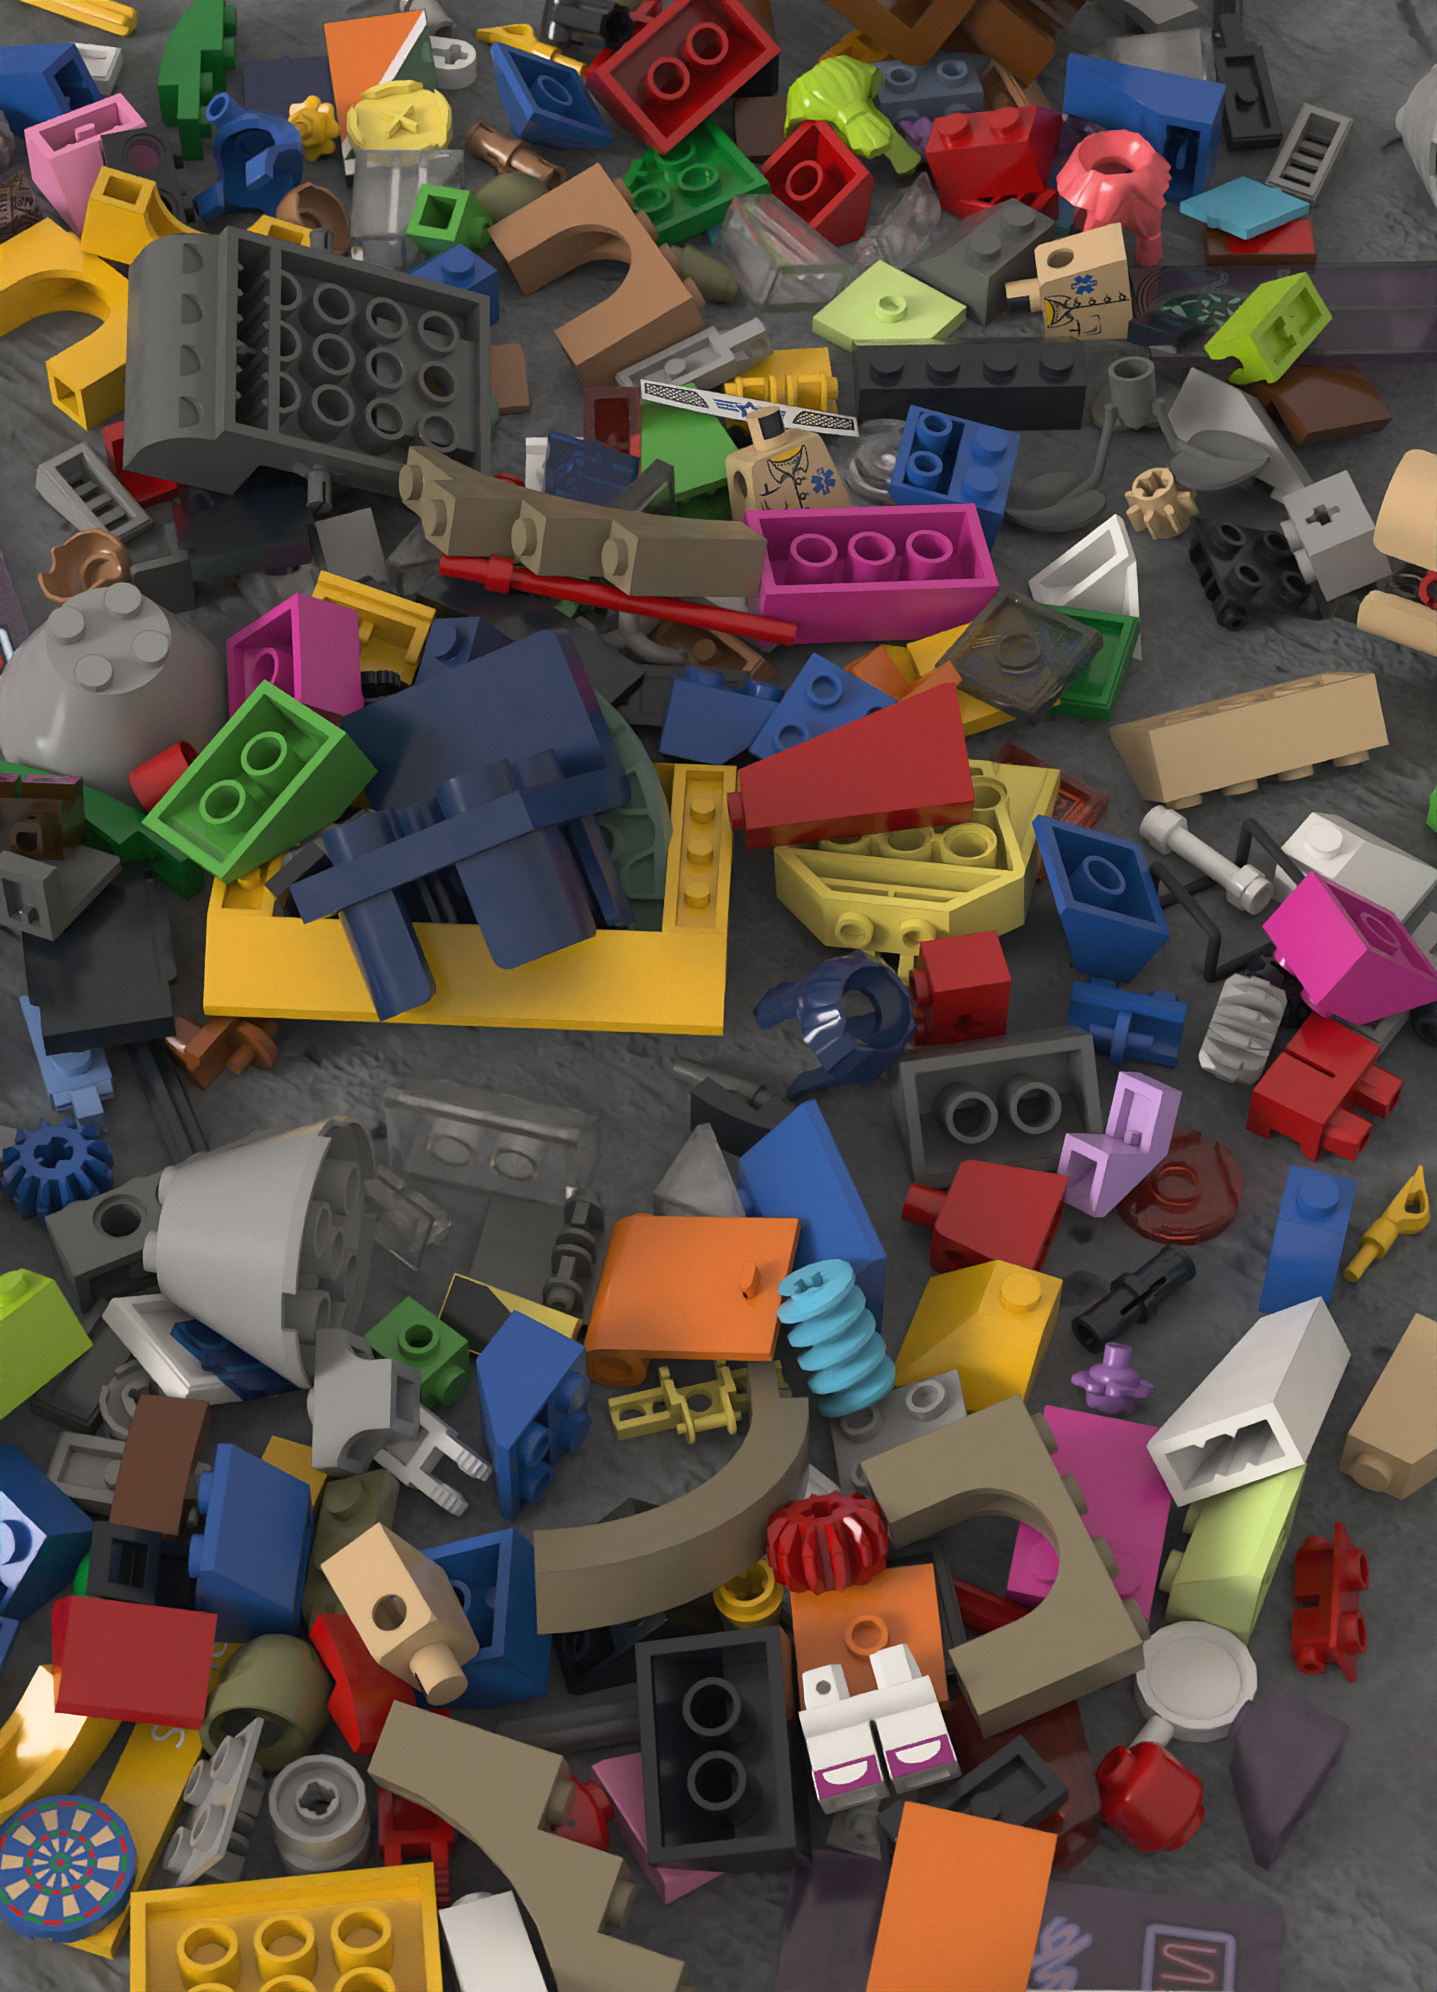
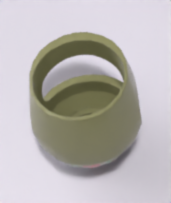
[199,1633,335,1773]

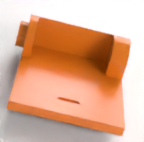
[583,1213,801,1388]

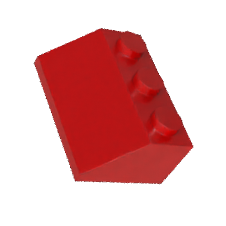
[585,0,781,156]

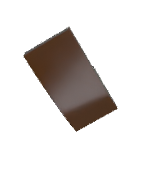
[109,1394,212,1542]

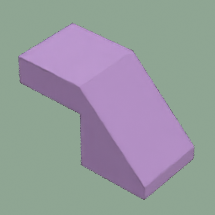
[1057,1071,1182,1217]

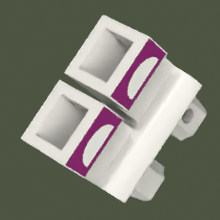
[798,1644,962,1815]

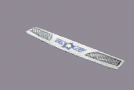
[640,379,859,437]

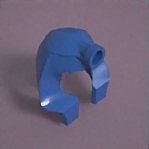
[193,92,305,223]

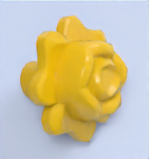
[288,95,341,162]

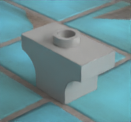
[307,1328,421,1479]

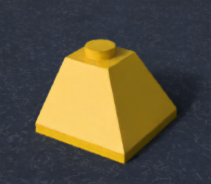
[892,1260,1063,1415]

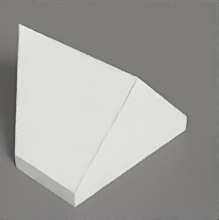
[1028,514,1142,661]

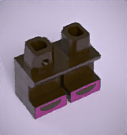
[0,773,86,861]

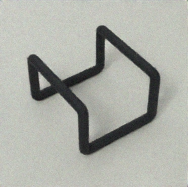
[1149,818,1306,983]

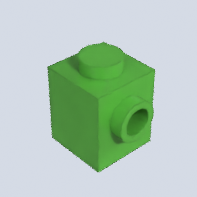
[406,183,494,259]
[362,1295,471,1413]

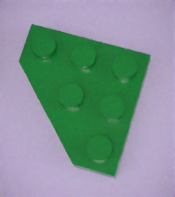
[623,116,772,247]

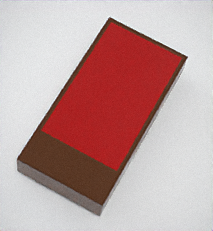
[1202,218,1317,265]

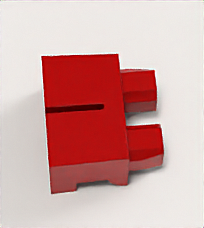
[1245,1010,1404,1163]

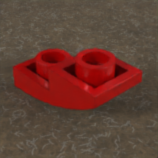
[309,1613,417,1756]

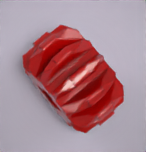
[765,1490,889,1596]

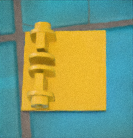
[721,347,838,434]

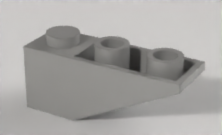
[1161,367,1314,504]

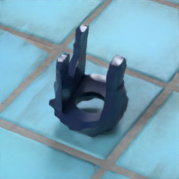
[752,949,918,1102]

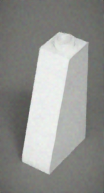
[1146,1296,1351,1507]

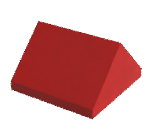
[757,120,875,256]
[51,1595,218,1730]

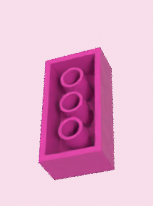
[743,503,999,645]

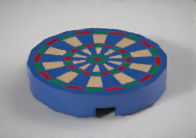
[0,1795,138,1943]

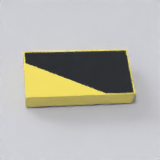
[438,1273,583,1355]

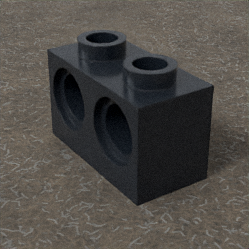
[98,124,196,226]

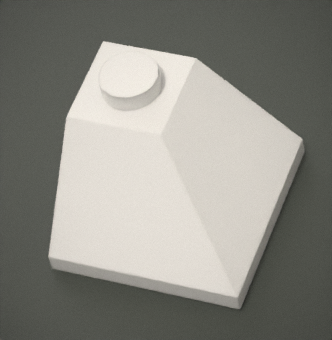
[1272,812,1437,924]

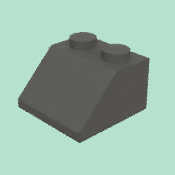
[900,198,1056,327]

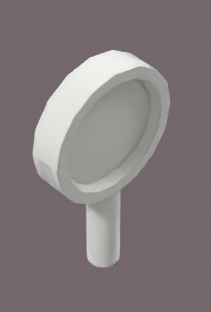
[1128,1621,1257,1748]

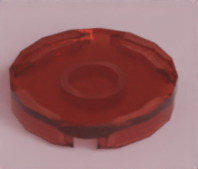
[1115,1127,1243,1246]

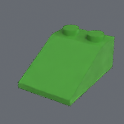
[141,679,378,885]

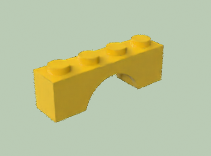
[79,166,312,265]

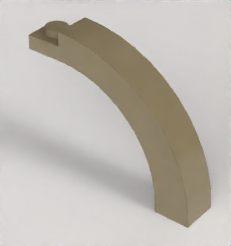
[533,1361,809,1635]

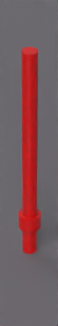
[438,552,797,647]

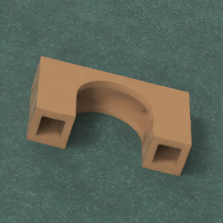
[486,162,707,400]

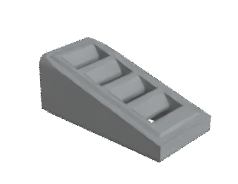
[1265,103,1354,207]
[36,441,154,543]

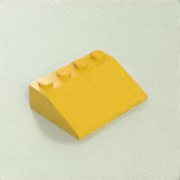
[130,1862,444,1992]

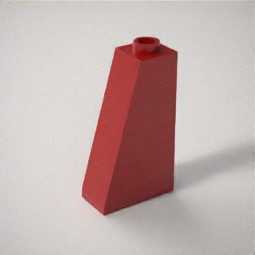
[727,682,975,850]

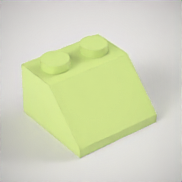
[1159,1463,1307,1647]

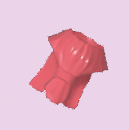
[1055,129,1172,266]

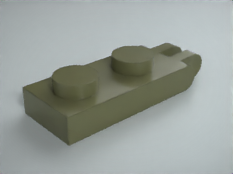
[301,1468,400,1633]

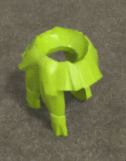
[784,55,922,176]

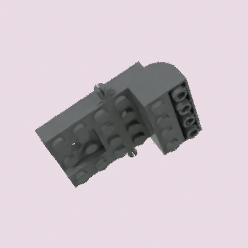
[123,225,491,514]

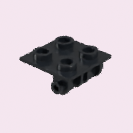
[1188,516,1323,632]

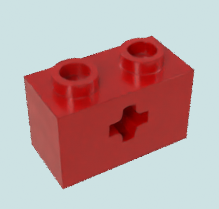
[909,930,1012,1048]

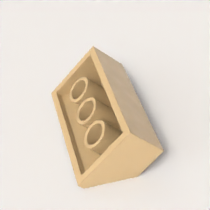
[1108,671,1389,810]

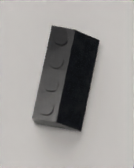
[852,336,1087,433]

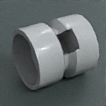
[268,1754,372,1876]

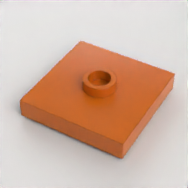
[790,1563,950,1711]

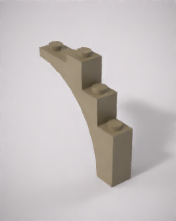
[399,446,768,597]
[367,1700,698,1992]

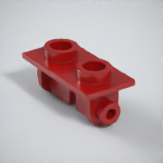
[1290,1522,1370,1683]

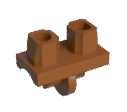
[164,990,280,1091]

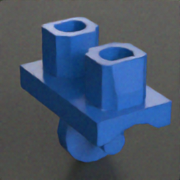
[1066,977,1188,1067]

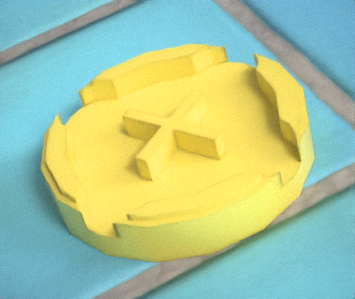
[347,80,453,171]

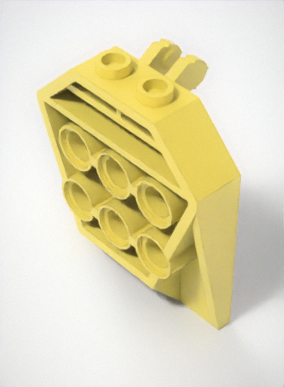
[774,759,1060,991]

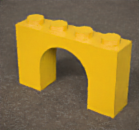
[0,217,128,431]

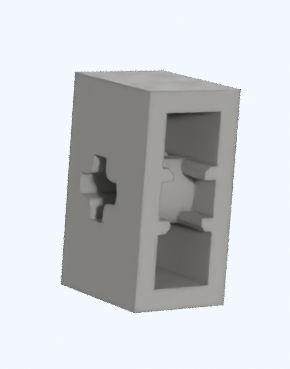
[1280,470,1393,601]

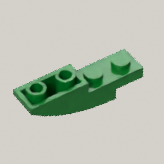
[157,0,238,161]

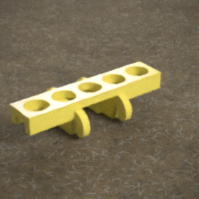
[608,1360,789,1444]

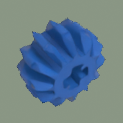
[1,1114,114,1229]

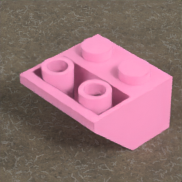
[24,93,166,240]

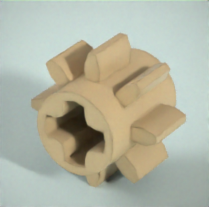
[1124,467,1199,540]

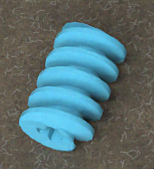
[776,1259,896,1418]

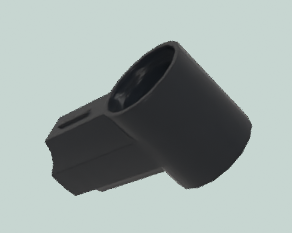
[538,0,635,51]

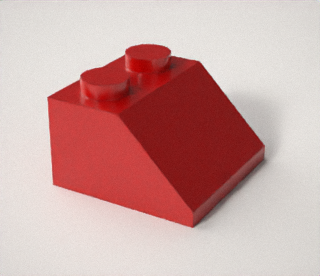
[925,105,1064,203]

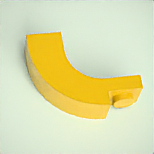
[0,1664,122,1826]

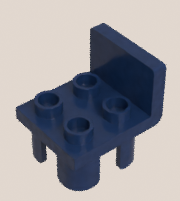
[289,628,636,1022]

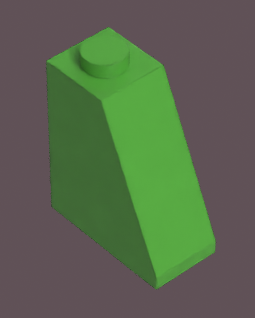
[641,382,738,520]

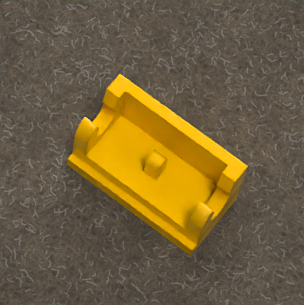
[312,570,436,690]

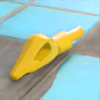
[476,24,587,76]
[1343,1165,1431,1283]

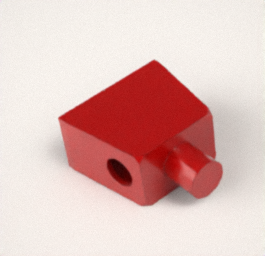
[901,1159,1069,1274]

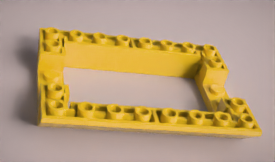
[203,763,738,1036]

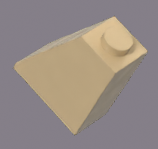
[1338,1313,1437,1501]

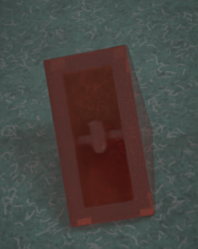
[583,387,641,503]

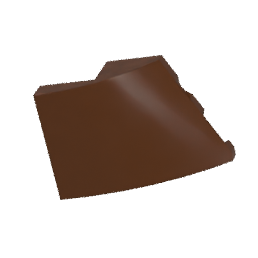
[1224,333,1394,446]

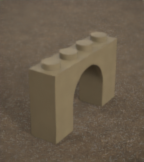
[861,1394,1151,1739]

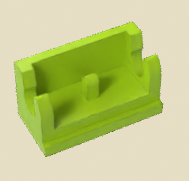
[1204,272,1332,385]

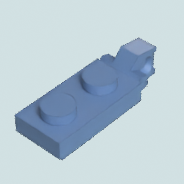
[19,995,115,1137]

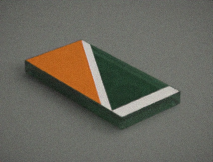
[322,9,452,189]

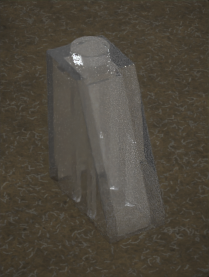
[350,150,466,273]
[715,194,855,314]

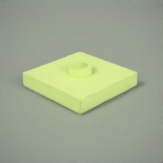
[812,259,967,353]

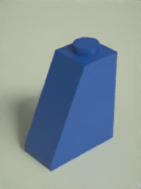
[0,43,103,140]
[1258,1165,1358,1314]

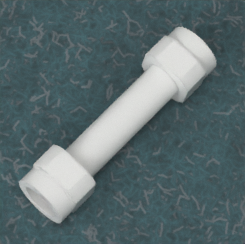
[1139,805,1275,915]

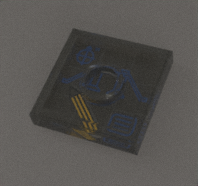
[934,586,1104,728]

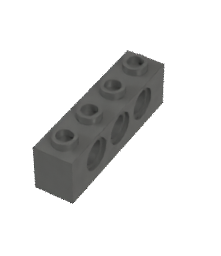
[45,1118,298,1315]

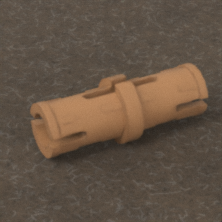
[465,121,566,191]

